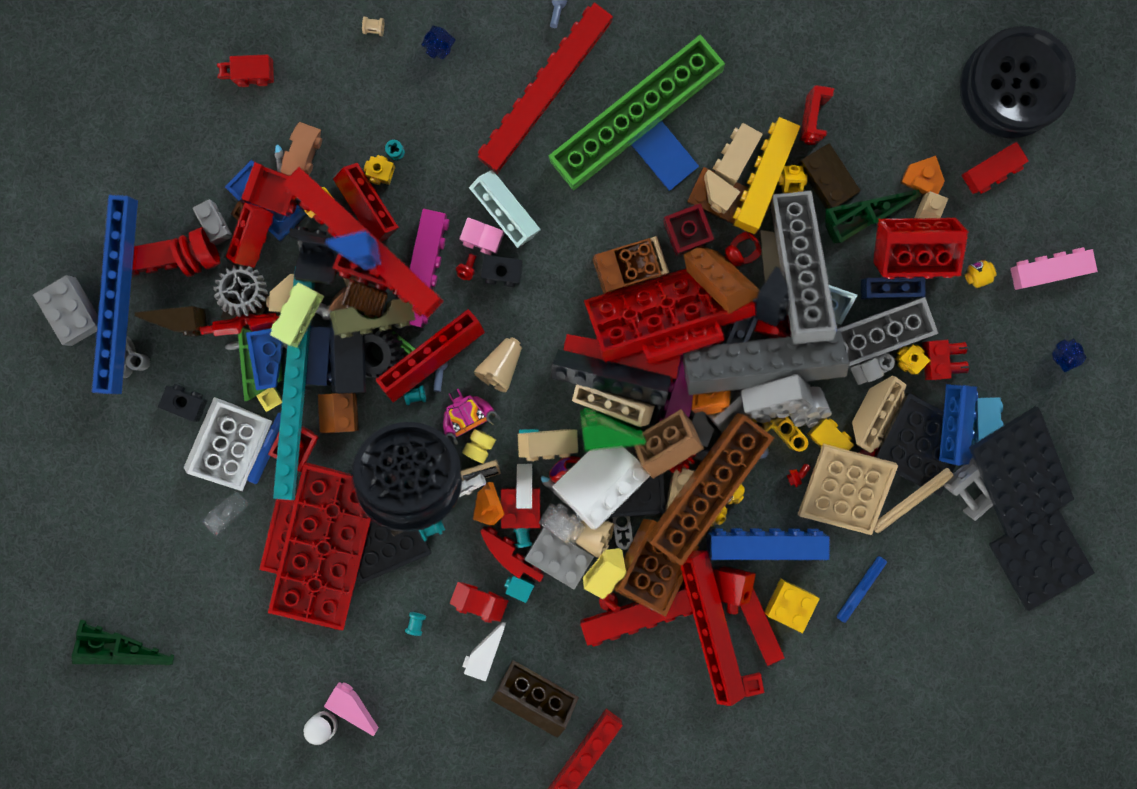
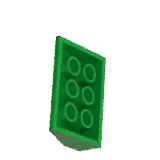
[580,406,646,451]

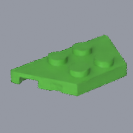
[238,327,283,401]

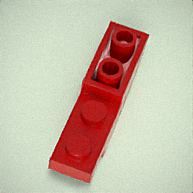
[481,526,544,582]

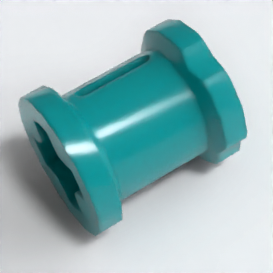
[385,140,405,161]
[404,385,426,405]
[513,528,532,548]
[405,612,426,636]

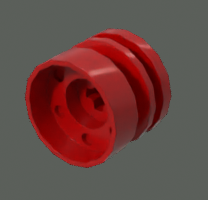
[170,227,221,277]

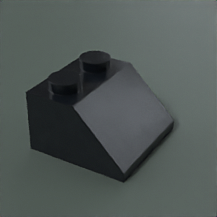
[755,266,790,327]

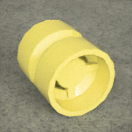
[462,429,496,464]

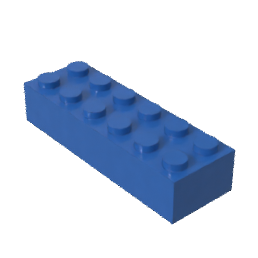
[707,528,829,560]

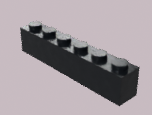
[551,349,672,406]

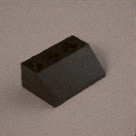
[797,143,860,209]

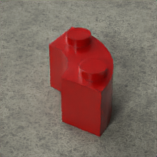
[450,582,509,623]

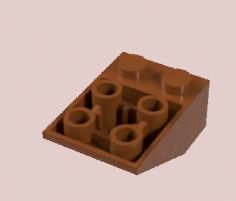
[592,238,661,294]

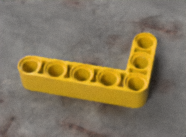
[752,417,808,452]

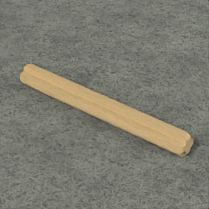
[874,468,954,533]

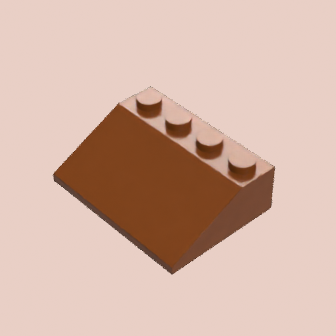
[613,519,699,616]

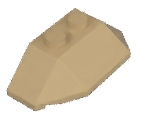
[852,376,906,453]

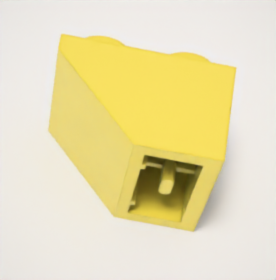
[583,548,626,599]

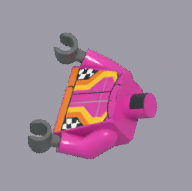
[443,388,501,445]

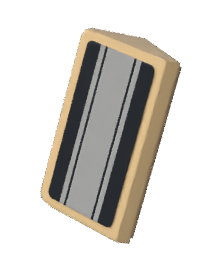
[461,460,501,481]

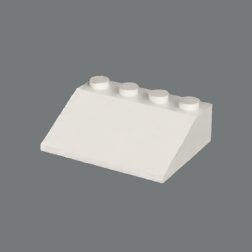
[184,397,272,491]
[552,447,650,529]

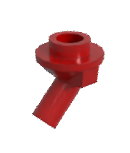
[456,253,477,280]
[787,464,811,488]
[599,592,620,613]

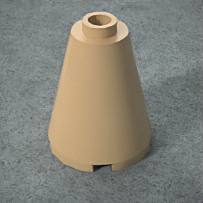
[474,337,522,392]
[559,517,614,558]

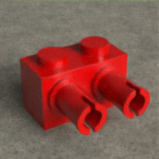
[922,340,969,380]

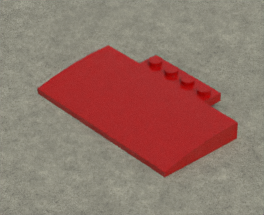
[584,256,756,364]
[259,462,371,631]

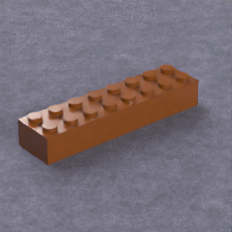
[646,413,774,566]

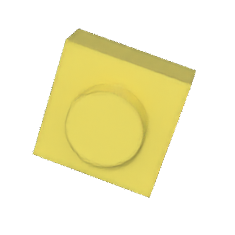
[256,387,282,412]

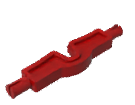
[200,313,280,336]

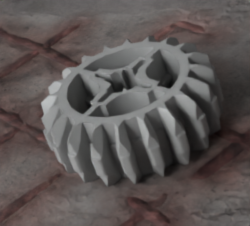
[213,265,268,317]

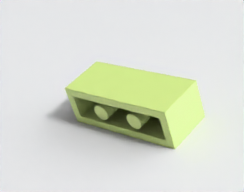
[270,283,324,348]

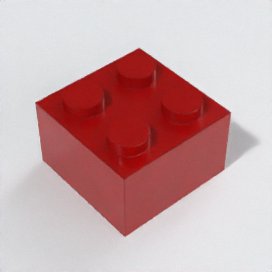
[501,487,541,528]

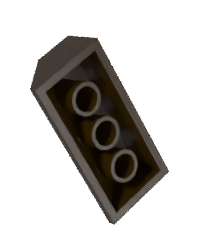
[491,660,579,738]

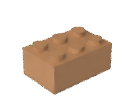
[634,409,704,478]

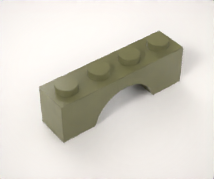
[330,299,416,338]

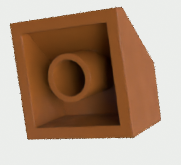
[318,393,359,433]

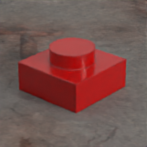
[741,672,765,697]

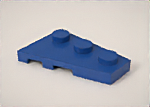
[246,329,284,390]

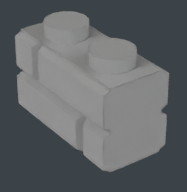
[193,199,233,245]

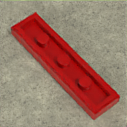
[740,588,785,666]

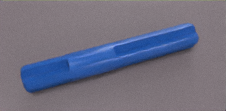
[247,412,281,484]
[837,556,887,623]

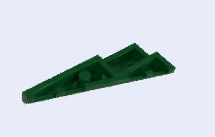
[825,189,921,243]
[71,620,174,665]

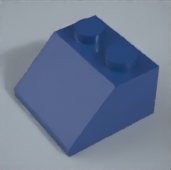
[326,231,381,269]

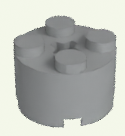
[790,387,832,428]

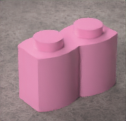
[460,218,504,256]

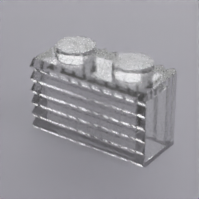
[539,503,586,546]

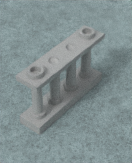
[943,457,993,521]

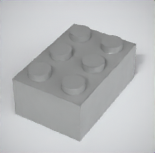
[33,275,98,346]
[741,375,814,423]
[525,524,594,589]

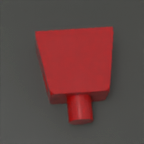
[714,566,756,614]

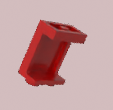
[800,85,834,145]
[241,162,297,217]

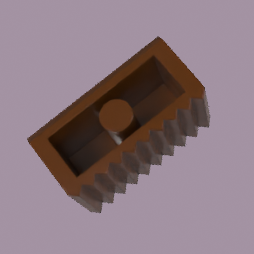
[342,279,388,318]

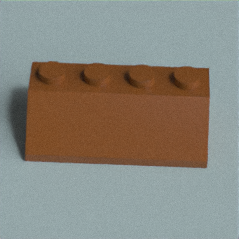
[684,246,760,313]

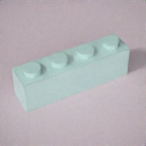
[469,170,541,248]

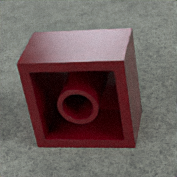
[663,203,714,256]

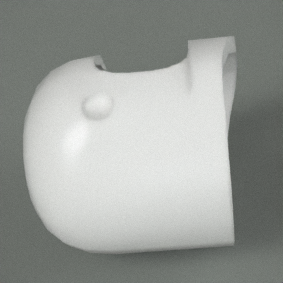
[303,711,338,745]

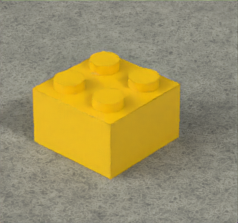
[764,578,819,633]

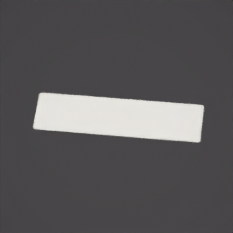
[516,464,532,509]

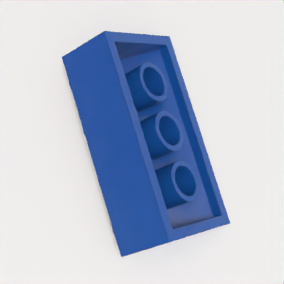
[939,384,978,465]

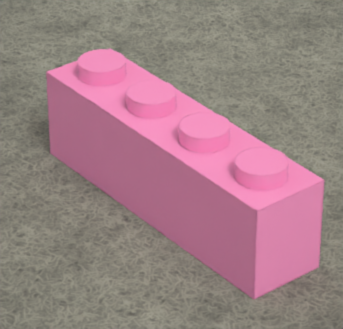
[1010,247,1098,290]

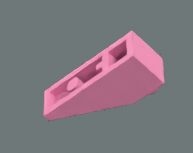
[324,682,379,736]

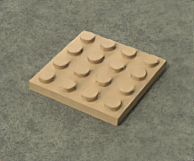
[798,444,898,535]

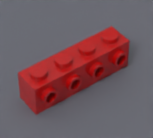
[333,163,399,242]
[333,253,399,296]

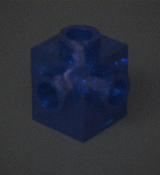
[421,25,456,59]
[1052,338,1087,372]

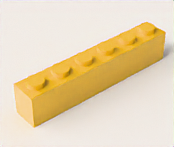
[733,117,800,234]

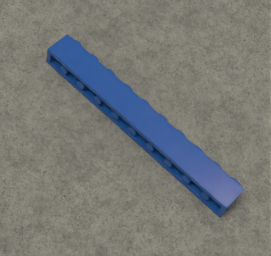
[92,195,138,394]

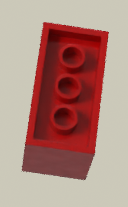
[873,218,968,279]

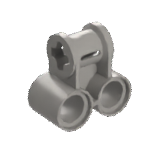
[123,336,150,378]
[850,353,895,385]

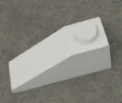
[462,622,506,681]

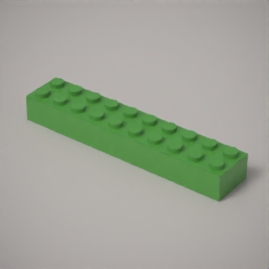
[549,34,725,191]

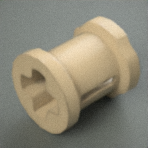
[362,17,385,36]

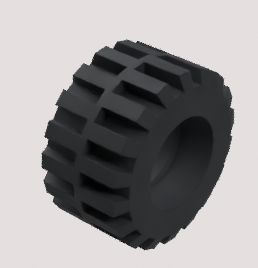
[364,328,404,378]

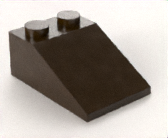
[134,306,207,337]

